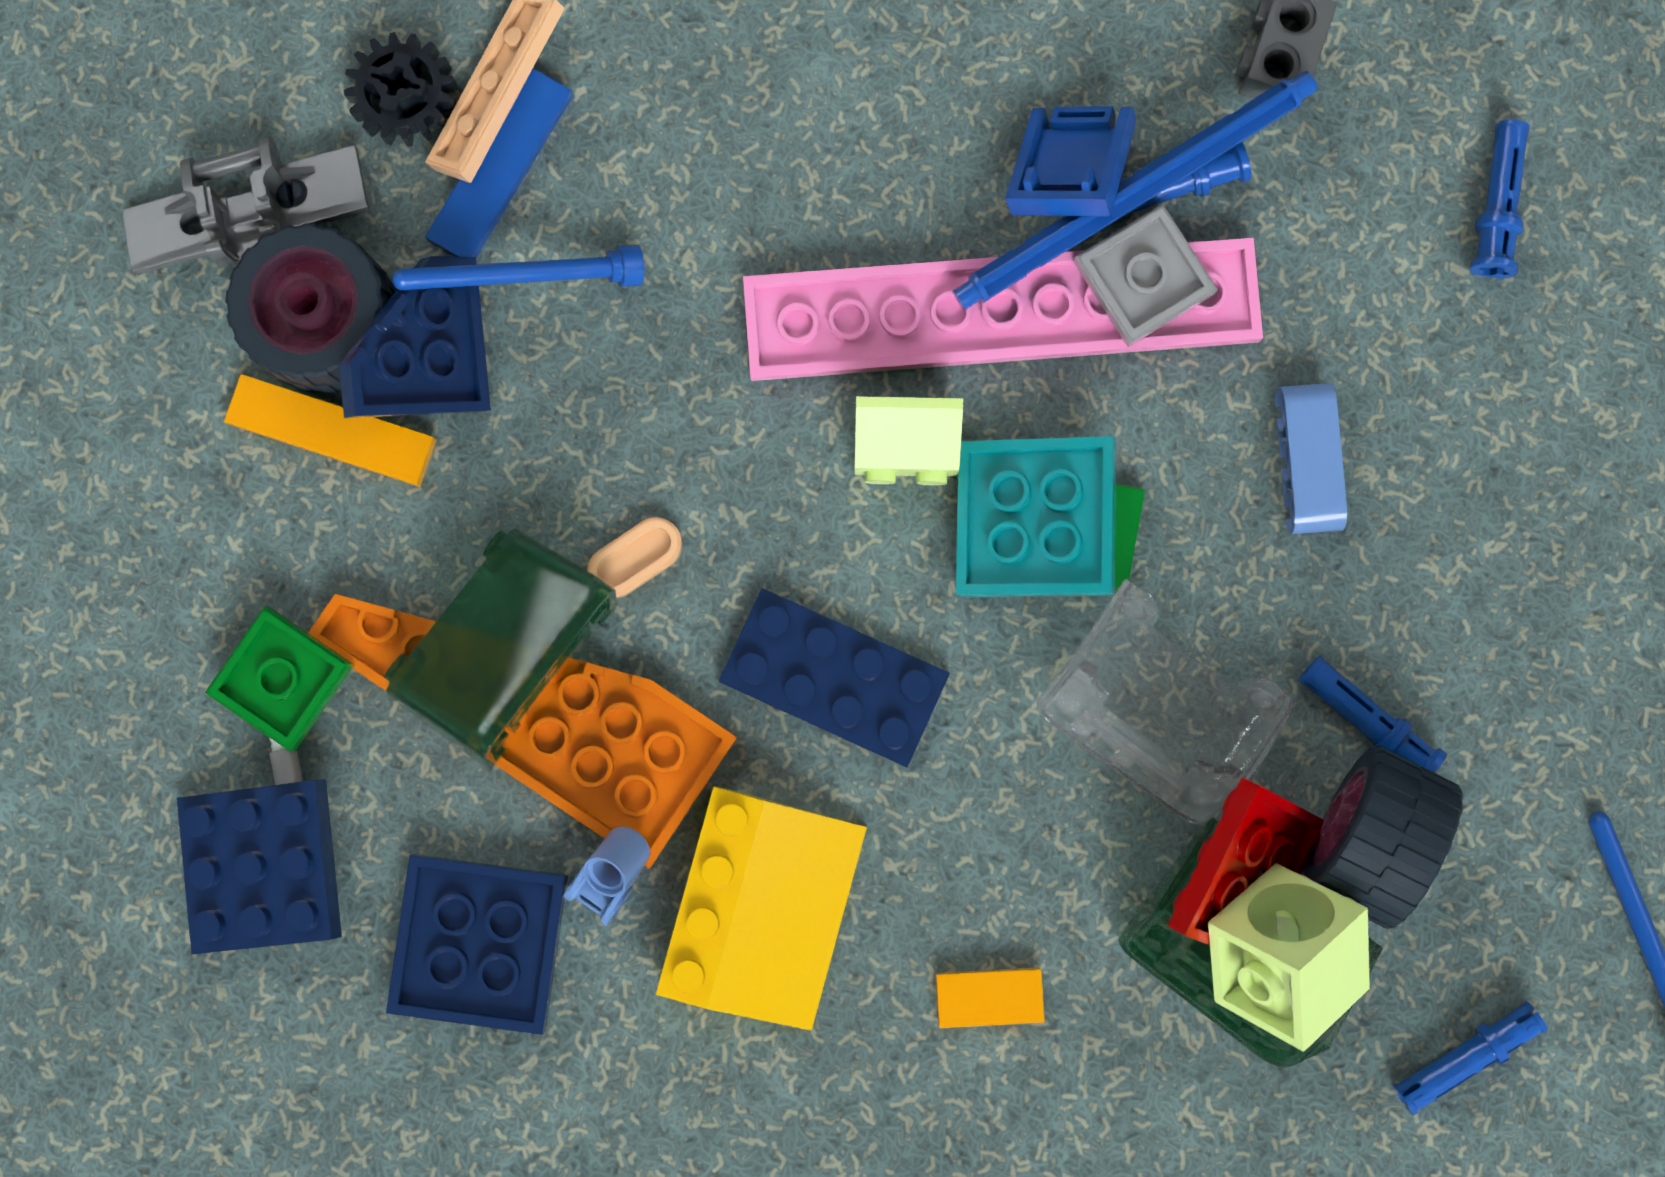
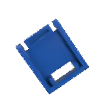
[1005,106,1136,216]

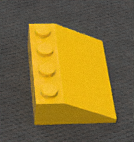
[656,786,867,1031]

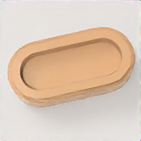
[587,517,683,598]

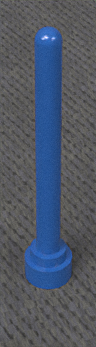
[392,245,644,290]
[1588,812,1665,1008]

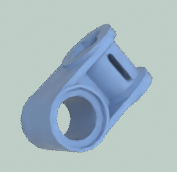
[563,826,650,927]

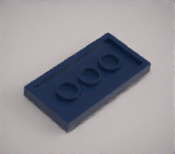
[718,588,950,768]

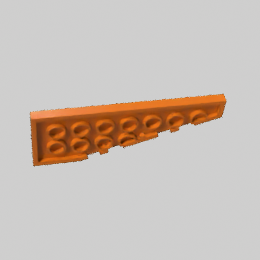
[308,594,738,869]

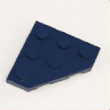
[339,256,491,418]

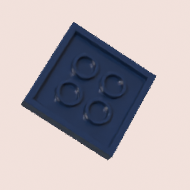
[177,779,342,955]
[386,854,568,1035]

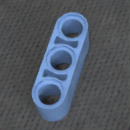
[1275,383,1347,534]

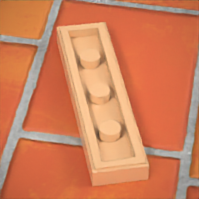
[425,0,565,183]

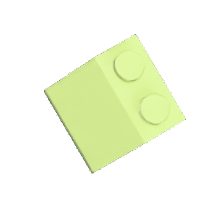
[855,396,963,485]

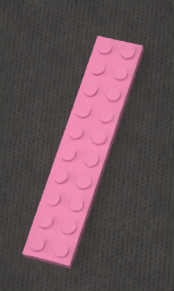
[743,238,1263,381]

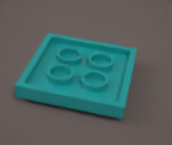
[956,436,1116,597]

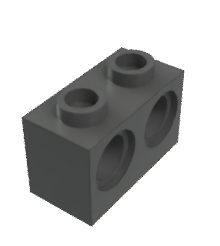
[1235,0,1338,113]

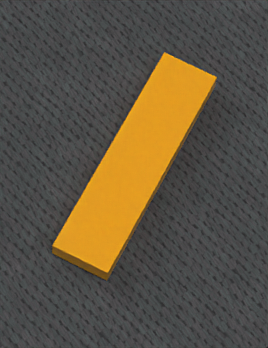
[224,374,437,487]

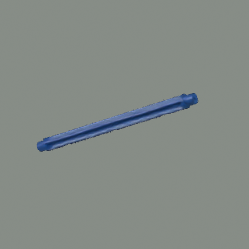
[952,71,1317,310]

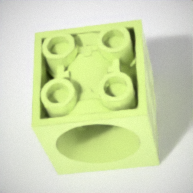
[1208,863,1370,1052]

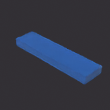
[425,69,574,258]

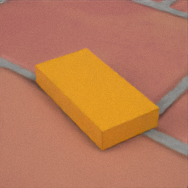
[936,967,1045,1028]

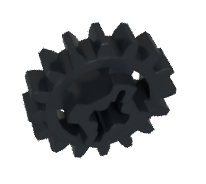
[343,32,458,147]

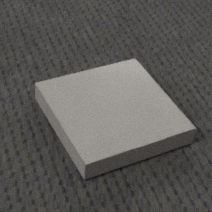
[1073,204,1218,347]

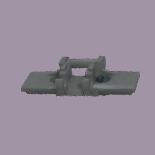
[122,136,369,276]

